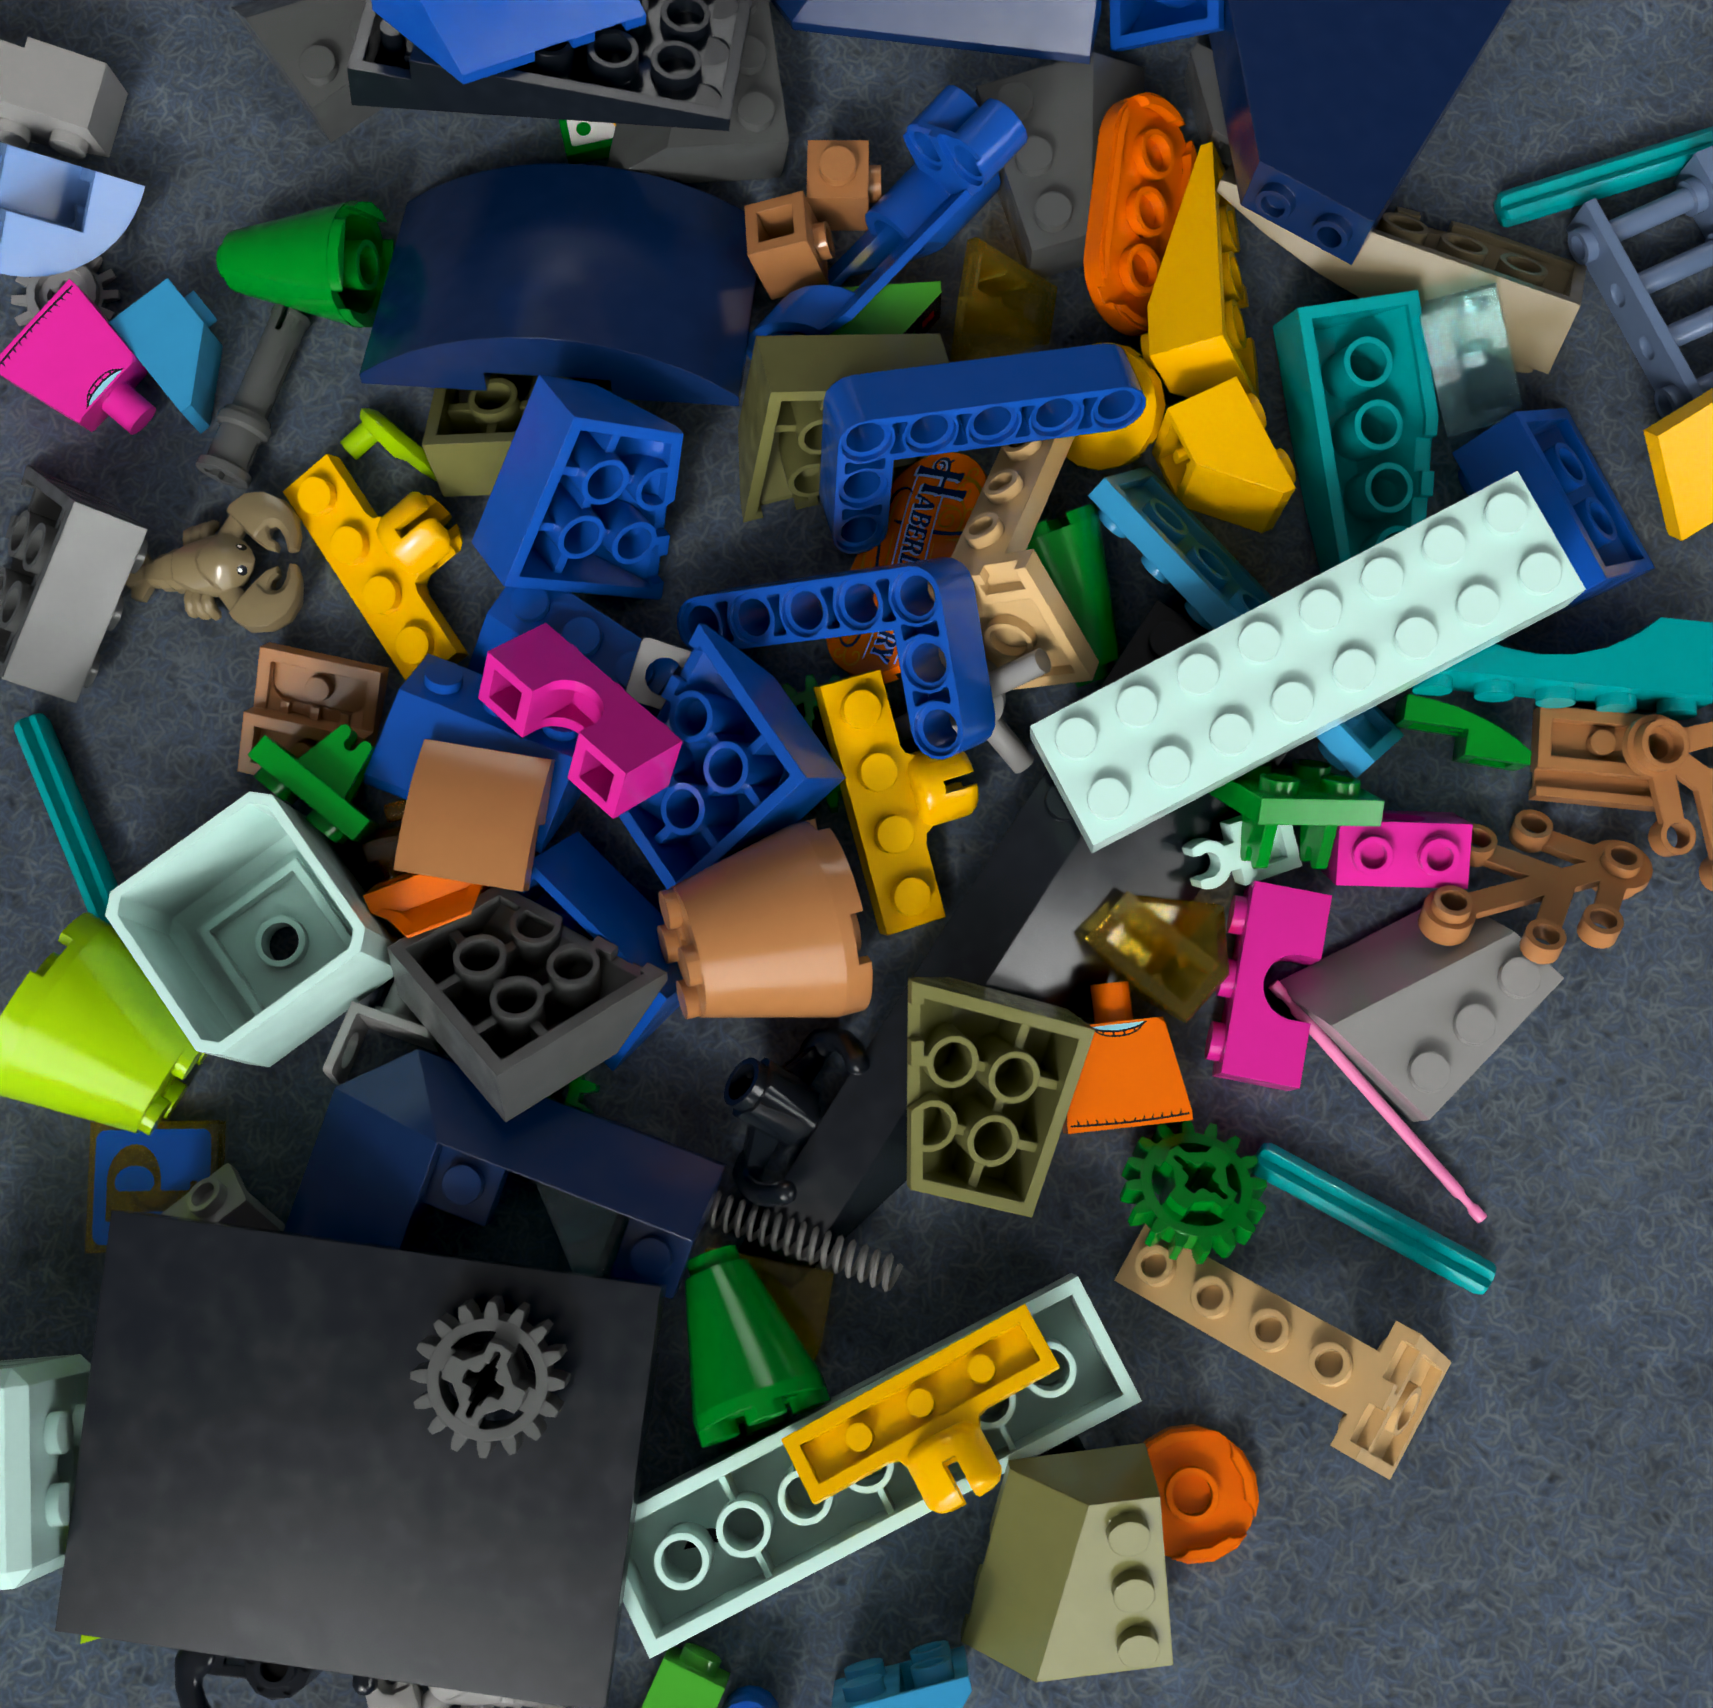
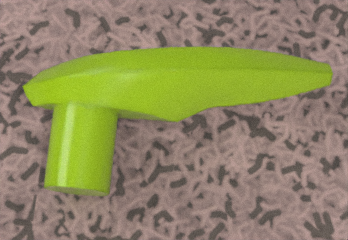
[340,408,437,481]

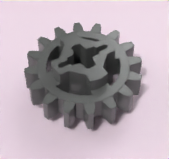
[410,1295,571,1458]

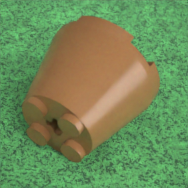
[657,819,873,1019]

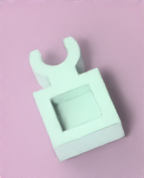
[1182,815,1302,889]

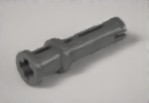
[195,304,311,489]

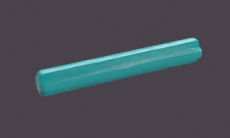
[1493,126,1713,228]
[14,713,118,924]
[1252,1143,1496,1295]

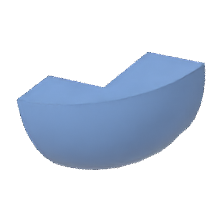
[0,142,145,277]

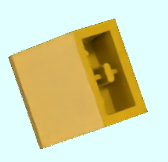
[1152,376,1296,533]

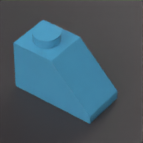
[109,278,223,434]

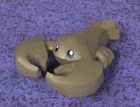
[125,492,304,633]

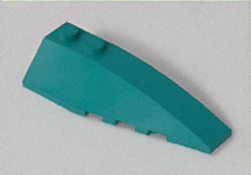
[1273,290,1439,573]

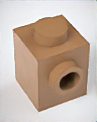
[806,140,882,231]
[744,191,835,300]

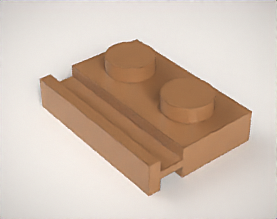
[1528,707,1669,812]

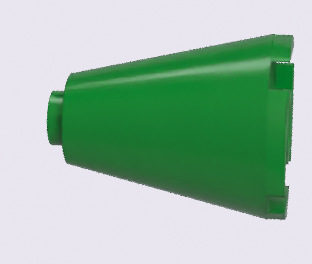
[216,200,395,328]
[1026,503,1120,688]

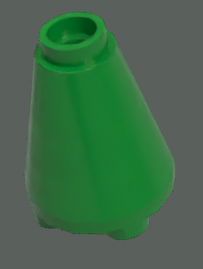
[685,1245,831,1448]

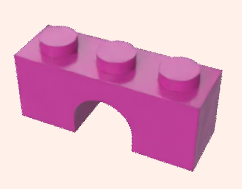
[478,623,682,819]
[1205,880,1332,1091]

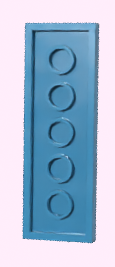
[1088,466,1404,778]

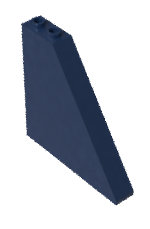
[1209,0,1512,265]

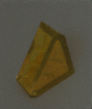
[950,237,1058,363]
[1085,891,1230,1024]

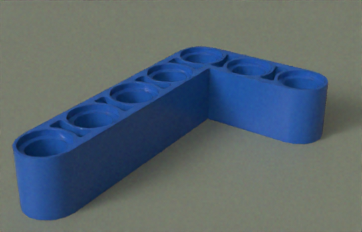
[819,343,1146,554]
[677,557,995,760]

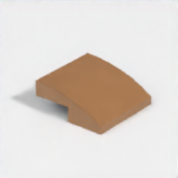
[237,642,389,798]
[393,739,555,892]

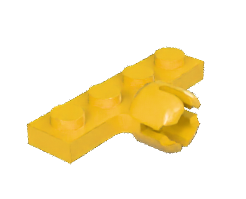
[283,454,468,681]
[813,669,979,936]
[781,1304,1060,1514]

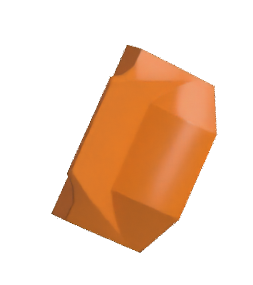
[363,872,489,938]

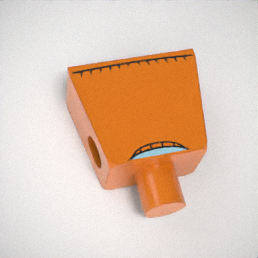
[1062,981,1193,1134]

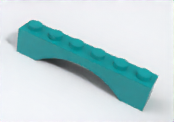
[1412,617,1713,720]

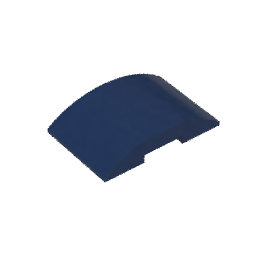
[359,163,758,406]

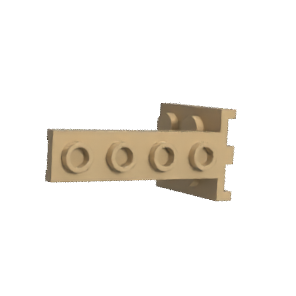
[928,436,1099,690]
[1114,1223,1451,1480]

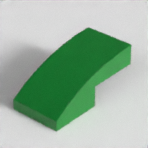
[1393,694,1532,771]

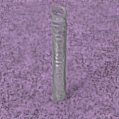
[705,1190,903,1292]

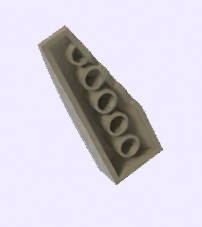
[1217,163,1587,374]

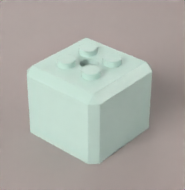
[105,791,399,1067]
[0,1354,91,1590]

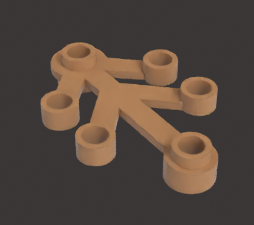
[1622,714,1713,892]
[1418,809,1653,964]

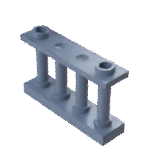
[1566,145,1713,418]

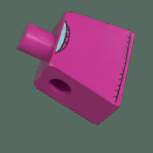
[0,279,156,435]

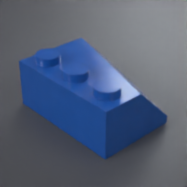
[371,0,647,85]
[472,374,684,600]
[619,623,846,889]

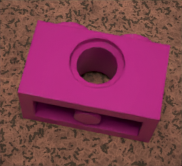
[1321,810,1473,889]

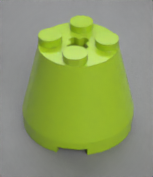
[0,912,208,1136]

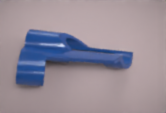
[747,85,1028,359]

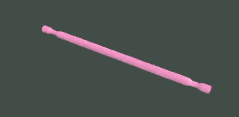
[1268,980,1487,1223]

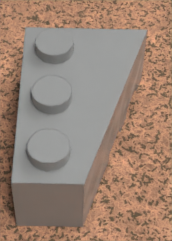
[0,37,128,159]

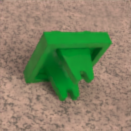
[248,724,380,845]
[1209,759,1385,869]

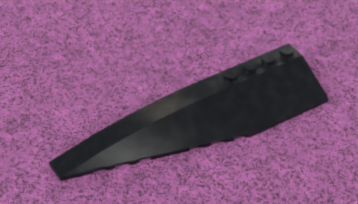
[738,600,1287,1289]

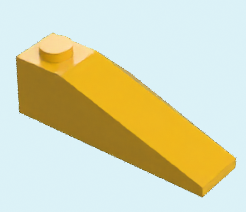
[1140,142,1260,401]

